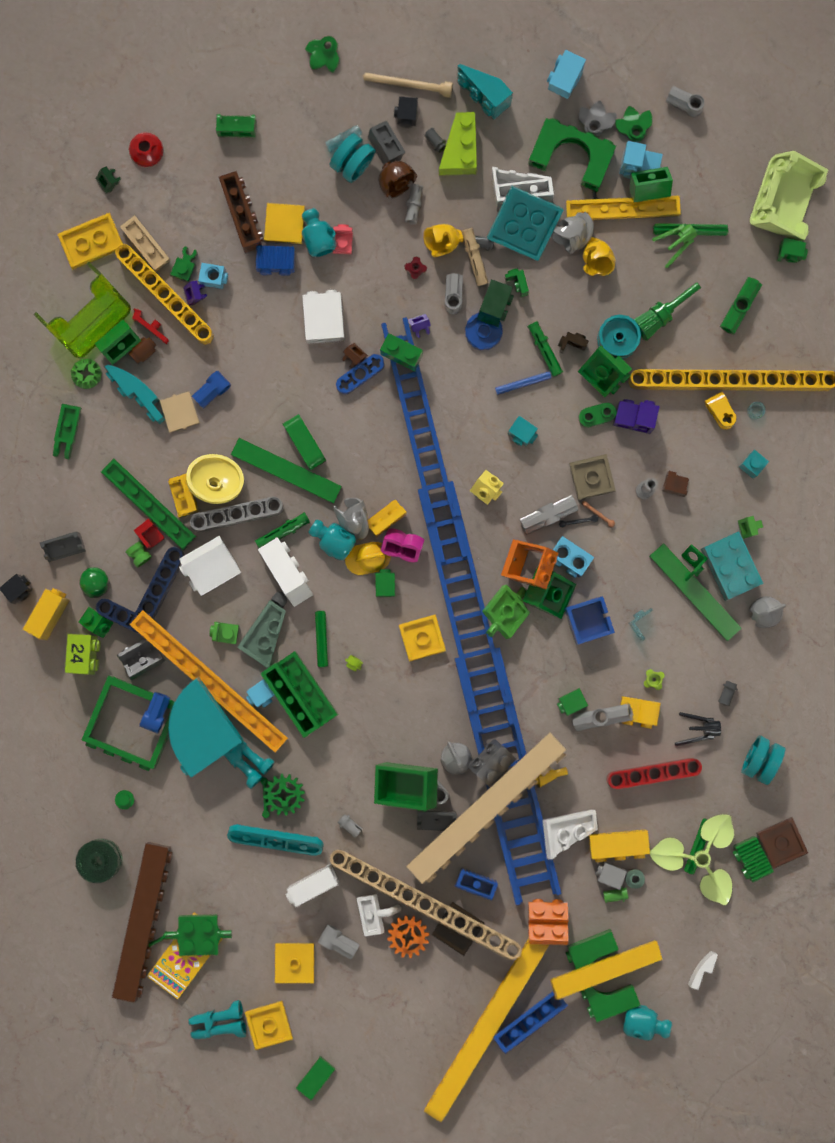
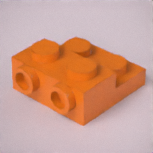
[528,899,568,945]

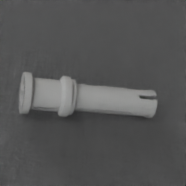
[636,478,658,499]

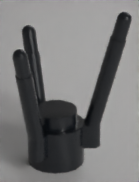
[675,712,721,746]

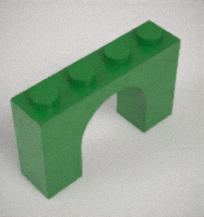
[528,118,616,192]
[565,929,640,1022]

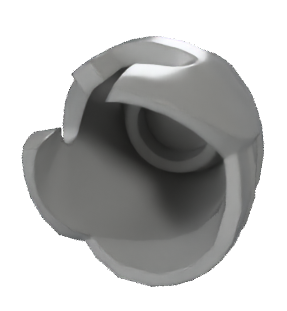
[551,212,594,254]
[333,498,369,540]
[749,596,786,628]
[441,741,472,775]

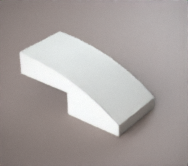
[688,951,718,990]

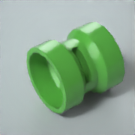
[126,541,152,568]

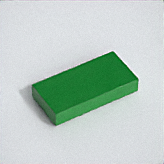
[296,1056,336,1100]

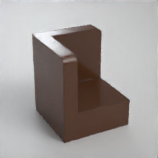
[662,471,689,497]

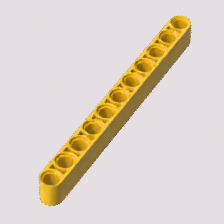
[628,369,835,391]
[424,938,549,1122]

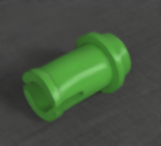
[603,886,628,903]

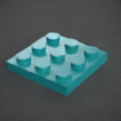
[487,185,564,261]

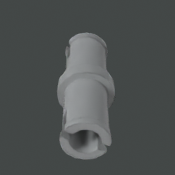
[405,184,423,224]

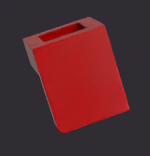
[134,518,165,550]

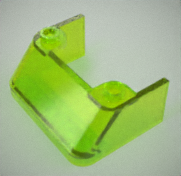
[34,262,131,358]

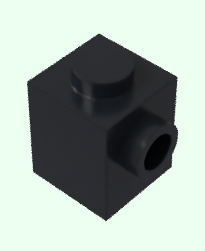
[394,96,418,128]
[0,574,33,604]

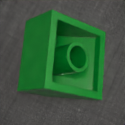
[523,567,577,619]

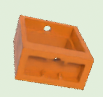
[501,539,559,589]

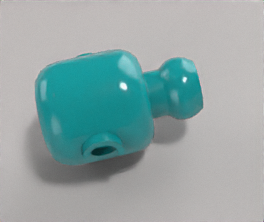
[301,208,337,257]
[308,520,356,560]
[623,1005,672,1041]

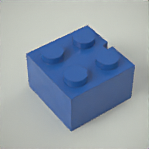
[565,596,615,645]

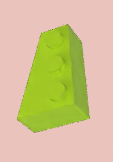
[439,112,477,175]

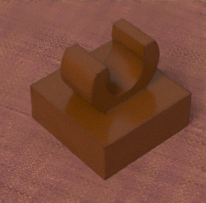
[342,343,368,368]

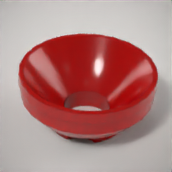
[129,132,164,167]

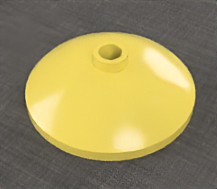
[186,454,244,504]

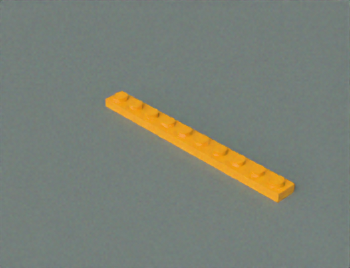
[130,610,288,752]

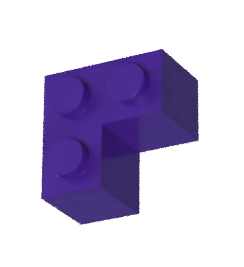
[613,399,660,434]

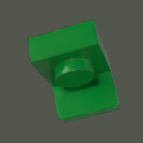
[505,268,529,297]

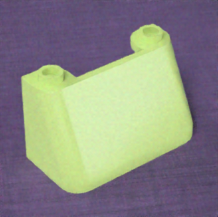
[750,151,828,241]

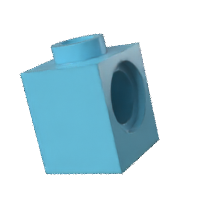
[198,263,228,289]

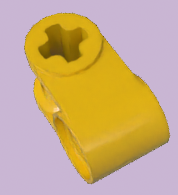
[704,391,736,430]

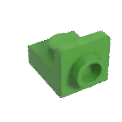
[209,622,239,644]

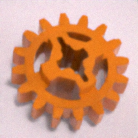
[387,915,429,958]

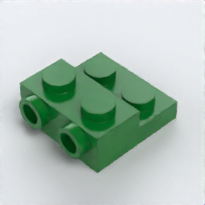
[578,346,632,398]

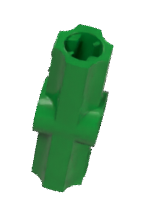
[720,277,762,335]

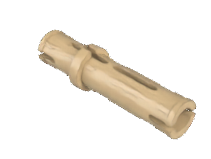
[461,227,489,286]

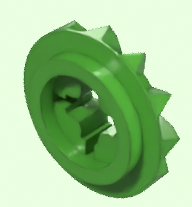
[71,359,102,389]

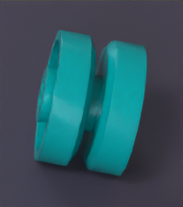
[329,133,376,183]
[596,314,641,360]
[741,735,786,785]

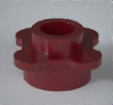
[404,256,427,279]

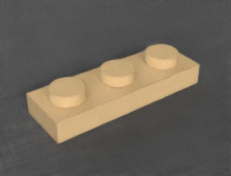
[120,215,171,272]

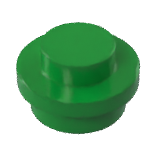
[115,790,134,810]

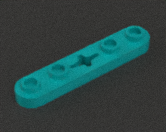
[227,824,324,856]

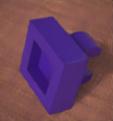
[183,281,207,305]
[408,314,431,338]

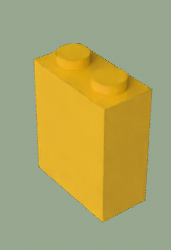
[22,588,70,640]

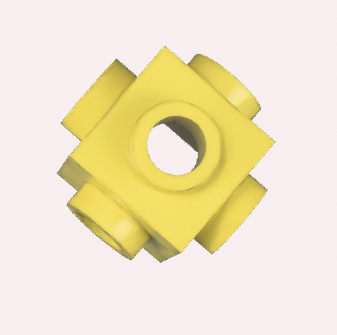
[470,470,504,505]

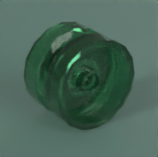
[76,838,122,883]

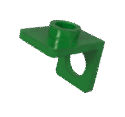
[681,545,708,581]

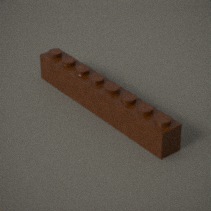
[112,842,173,1003]

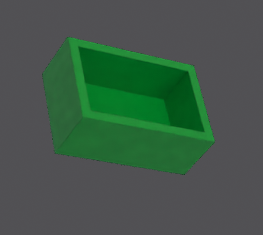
[374,762,438,811]

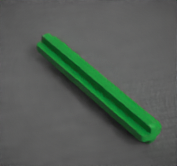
[653,223,728,236]

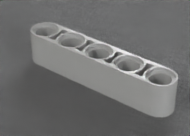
[190,497,284,532]

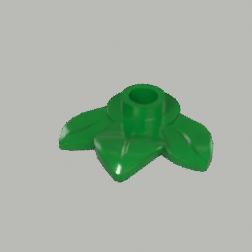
[305,36,340,72]
[615,106,652,142]

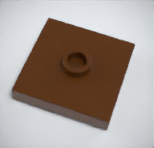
[756,817,808,869]

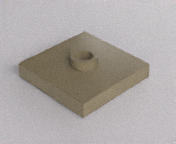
[569,454,616,500]

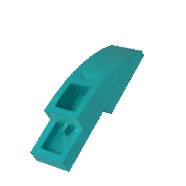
[105,364,165,424]

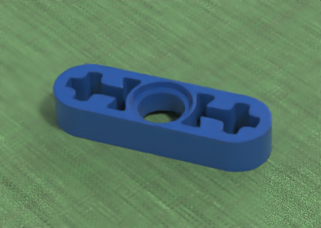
[336,354,384,394]

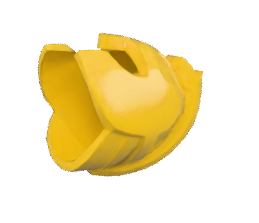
[423,224,464,257]
[583,237,615,276]

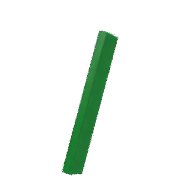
[231,438,342,504]
[101,458,197,550]
[649,543,742,641]

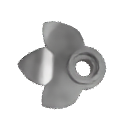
[579,101,617,137]

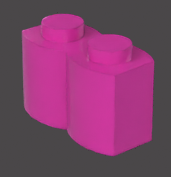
[381,528,425,562]

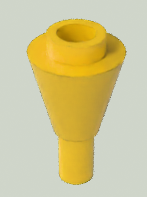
[535,767,568,788]

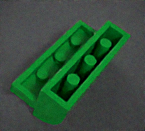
[260,651,339,738]

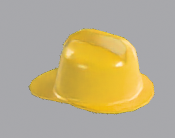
[345,542,391,575]

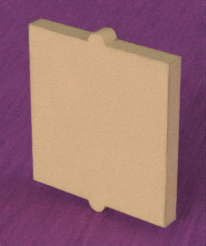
[160,391,200,432]

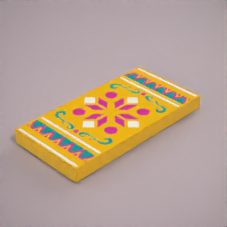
[147,912,223,999]

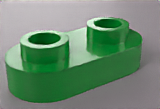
[578,403,616,428]

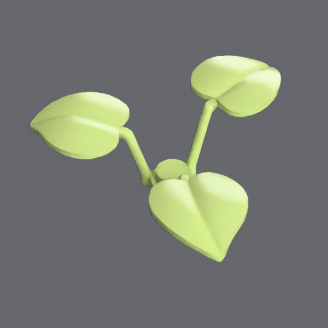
[650,814,734,905]

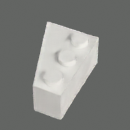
[492,167,554,211]
[258,537,313,607]

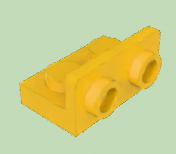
[368,500,407,537]

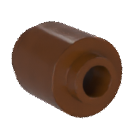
[128,336,157,364]

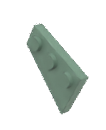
[237,600,286,668]

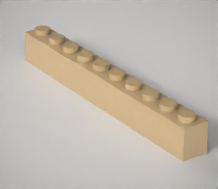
[406,732,566,884]

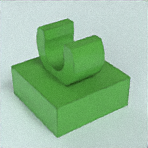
[738,516,763,539]

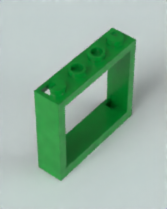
[82,675,175,771]

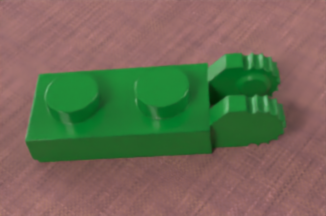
[53,404,82,459]

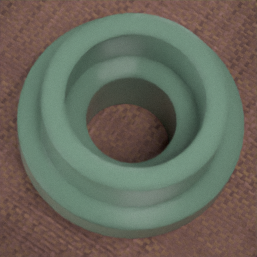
[625,869,645,889]

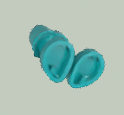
[224,740,275,789]
[188,1000,247,1039]

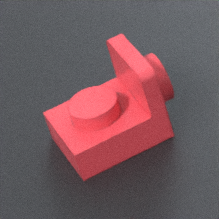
[332,224,353,254]

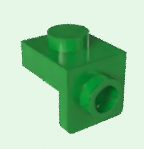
[78,607,113,638]

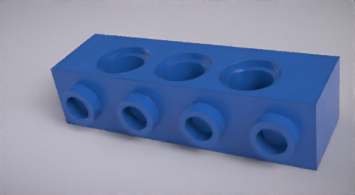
[493,992,568,1054]

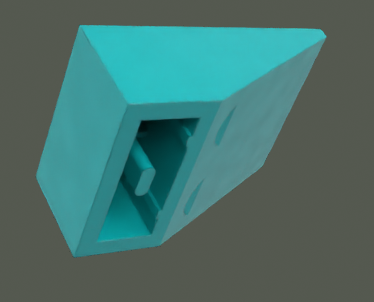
[457,64,513,120]

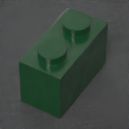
[477,279,514,327]

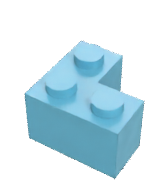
[547,50,586,99]
[619,141,663,179]

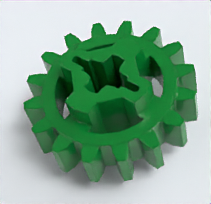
[263,773,305,816]

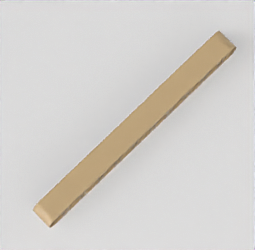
[330,850,522,960]

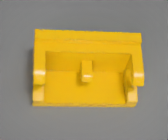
[168,474,199,518]

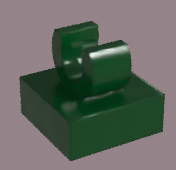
[95,166,121,194]

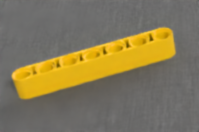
[115,244,214,345]

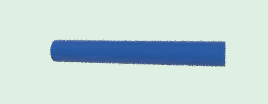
[495,371,551,395]

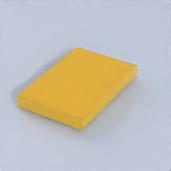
[57,212,123,270]

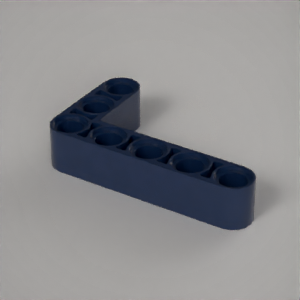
[96,547,185,633]

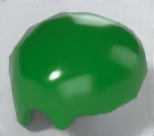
[80,567,109,598]

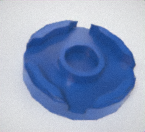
[465,313,503,350]

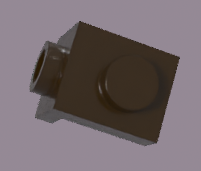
[558,332,589,354]

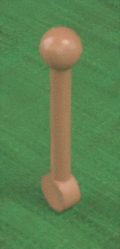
[581,500,615,527]

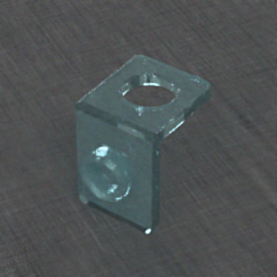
[629,608,653,641]

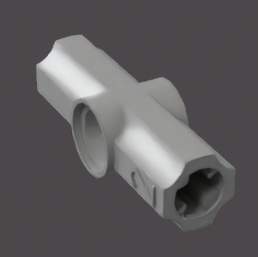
[520,495,579,534]
[572,704,633,731]

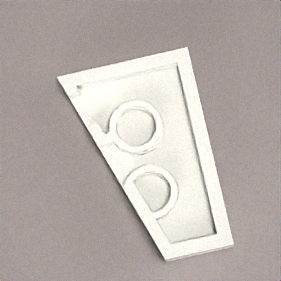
[542,810,598,860]

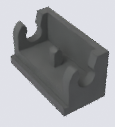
[367,120,406,164]
[39,531,86,562]
[417,810,457,831]

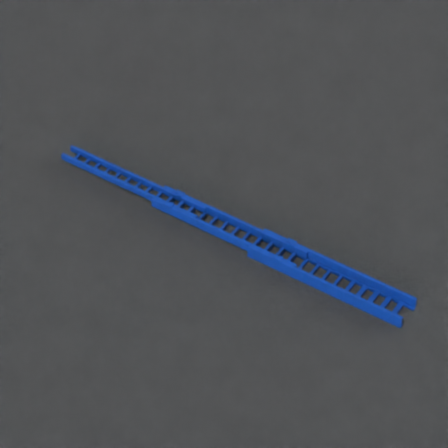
[381,317,562,905]

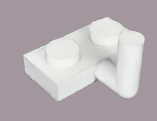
[357,894,401,936]

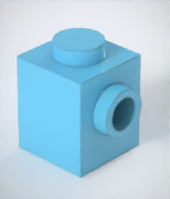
[246,679,275,708]

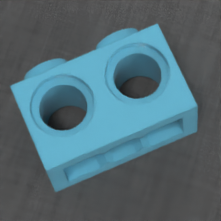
[553,536,594,578]

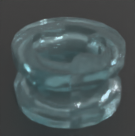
[747,401,766,420]

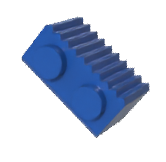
[256,245,296,276]
[455,868,498,901]

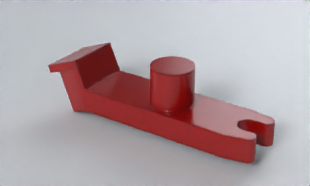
[132,308,169,344]

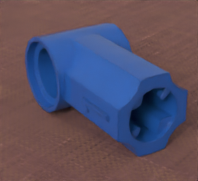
[192,370,231,409]
[140,692,171,734]

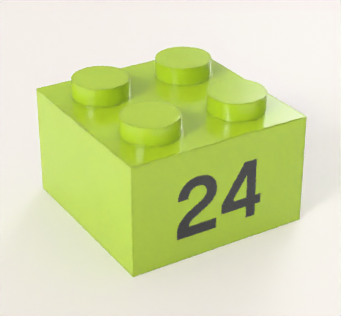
[65,634,101,675]

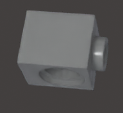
[595,862,627,890]

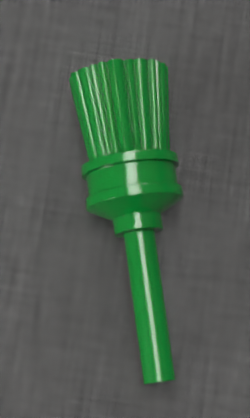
[633,282,701,341]

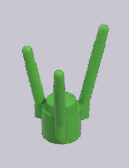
[652,224,698,268]

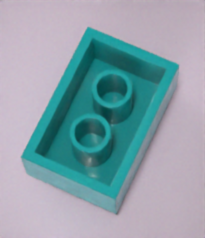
[701,531,764,601]

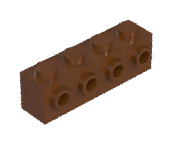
[219,171,264,253]

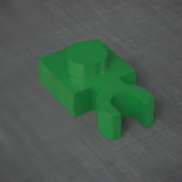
[170,246,197,283]

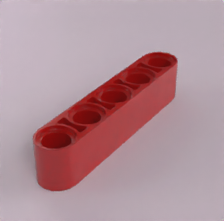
[606,758,702,789]

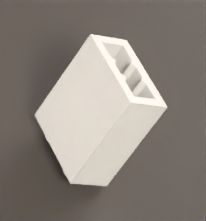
[303,290,345,344]
[179,536,241,596]
[286,864,339,907]

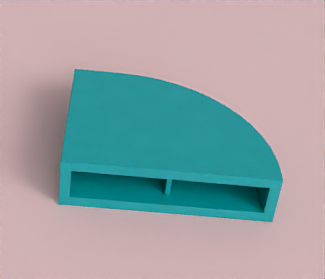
[169,677,244,778]

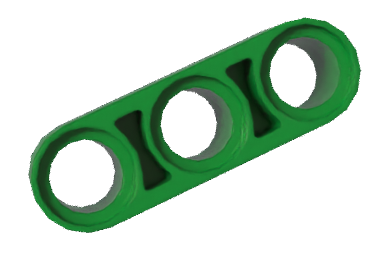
[282,414,326,471]

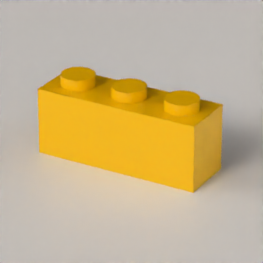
[588,829,650,862]

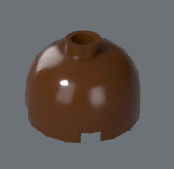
[378,161,417,198]

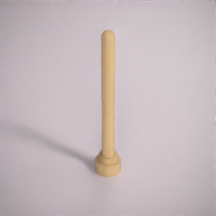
[363,73,453,98]

